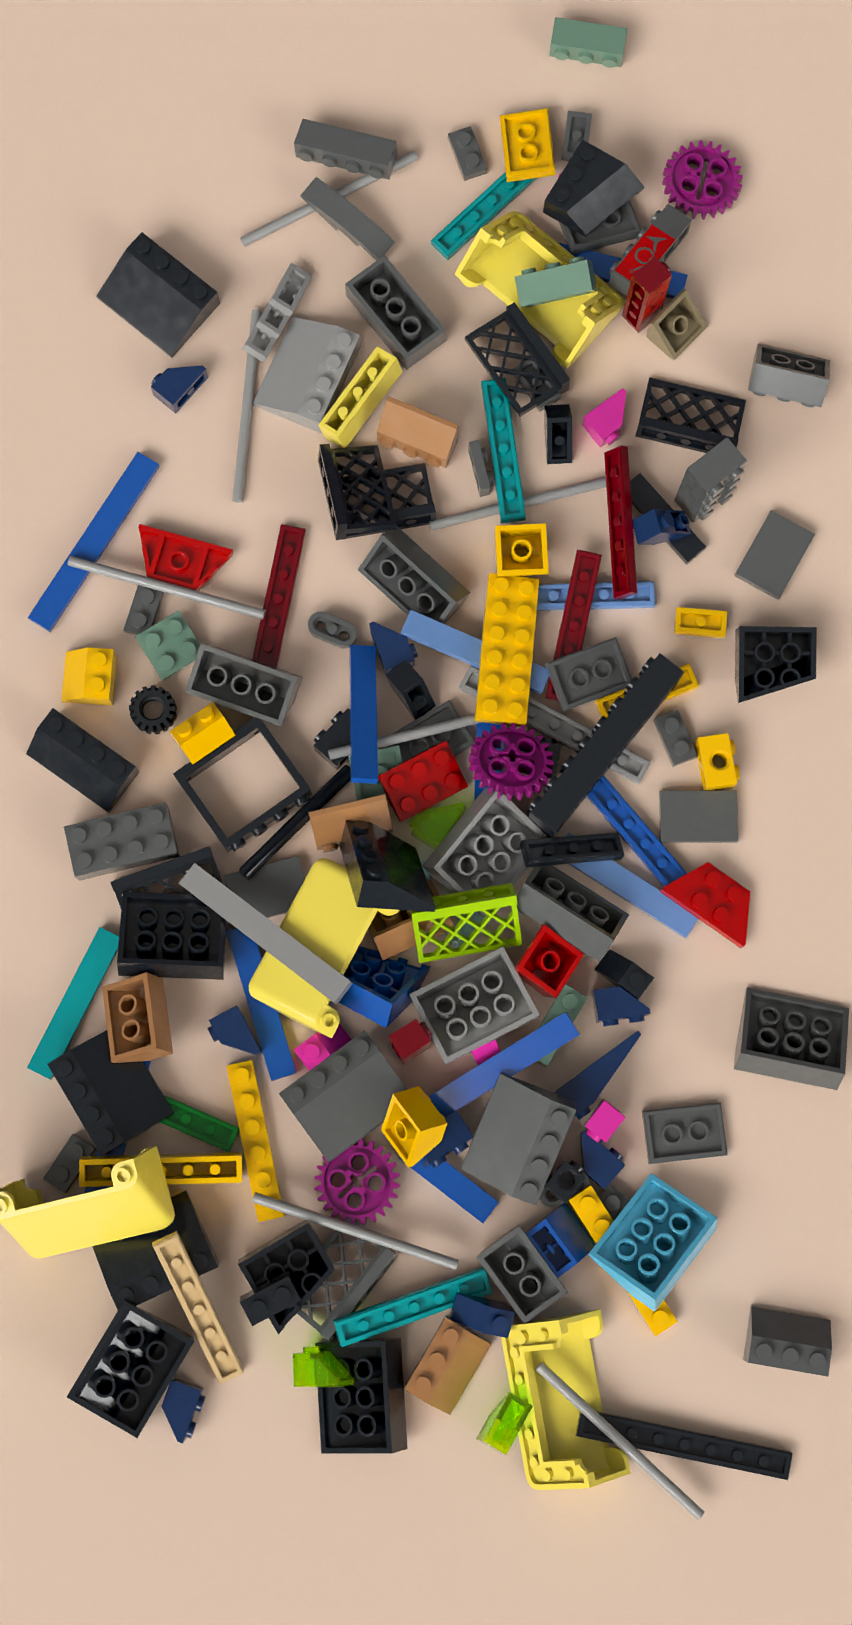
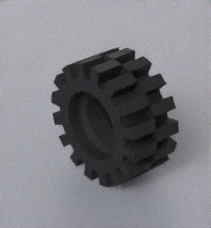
[129,685,177,735]

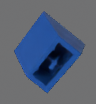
[525,1203,596,1278]

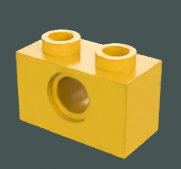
[695,733,740,791]

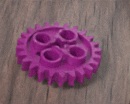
[662,140,743,220]
[469,723,554,801]
[314,1138,401,1226]

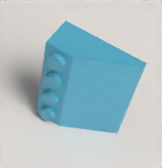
[589,1173,717,1312]

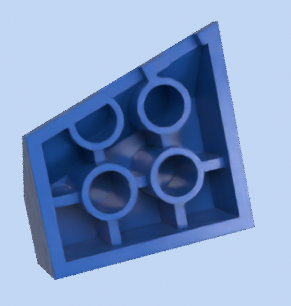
[339,946,431,1028]

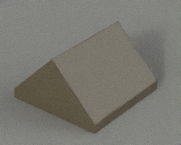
[646,289,707,360]

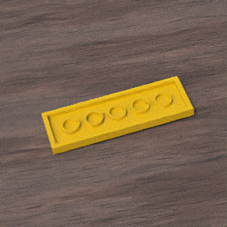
[474,573,539,727]

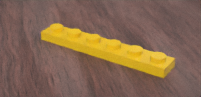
[226,1060,285,1222]
[568,1185,678,1336]

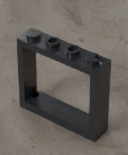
[173,717,312,852]

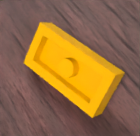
[674,607,727,638]

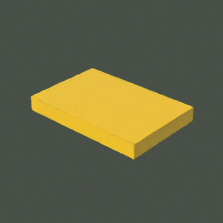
[499,108,556,182]

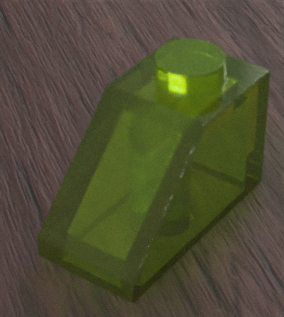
[410,802,466,850]
[293,1346,354,1387]
[476,1392,533,1455]

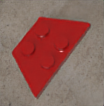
[138,524,234,591]
[659,862,750,948]

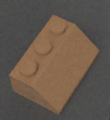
[377,396,459,468]
[308,794,393,853]
[368,877,454,960]
[102,972,173,1063]
[404,1316,491,1415]

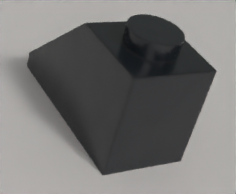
[544,404,572,464]
[385,660,436,720]
[594,949,654,1000]

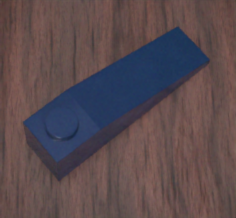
[554,1031,641,1120]

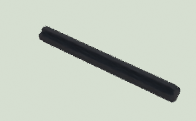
[239,765,351,879]

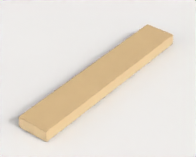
[152,1231,244,1384]

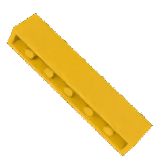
[79,1152,242,1187]

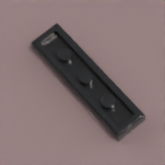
[630,473,706,565]
[520,832,624,867]

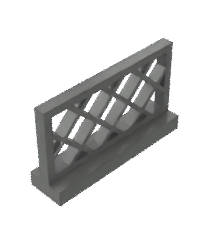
[297,1218,398,1341]

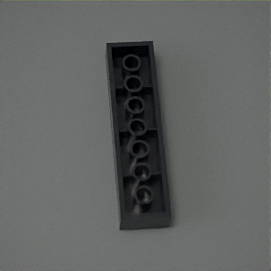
[527,653,684,838]

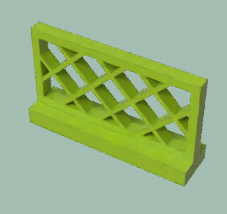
[410,883,522,963]

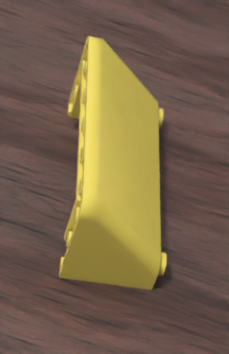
[455,211,625,369]
[249,858,399,1038]
[0,1146,175,1258]
[502,1309,631,1490]

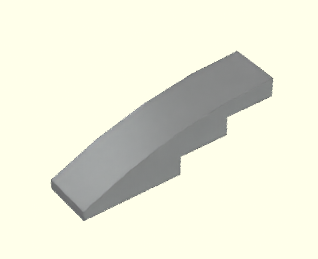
[242,263,312,362]

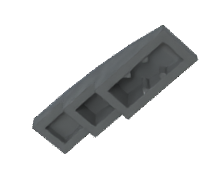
[300,177,395,261]

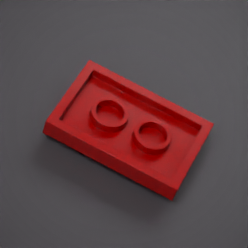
[378,740,468,822]

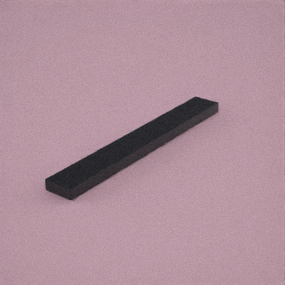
[576,1411,793,1480]

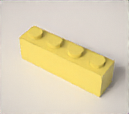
[318,346,402,448]

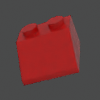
[515,924,584,998]

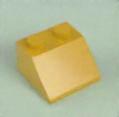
[494,523,549,577]
[61,647,117,706]
[170,702,235,764]
[381,1086,447,1168]

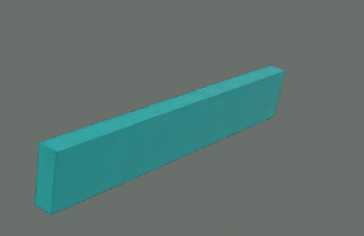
[431,172,537,260]
[481,378,526,523]
[27,927,119,1080]
[333,1266,493,1347]

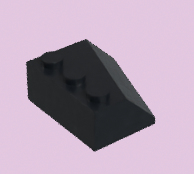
[543,140,644,237]
[735,626,817,703]
[238,1220,335,1335]

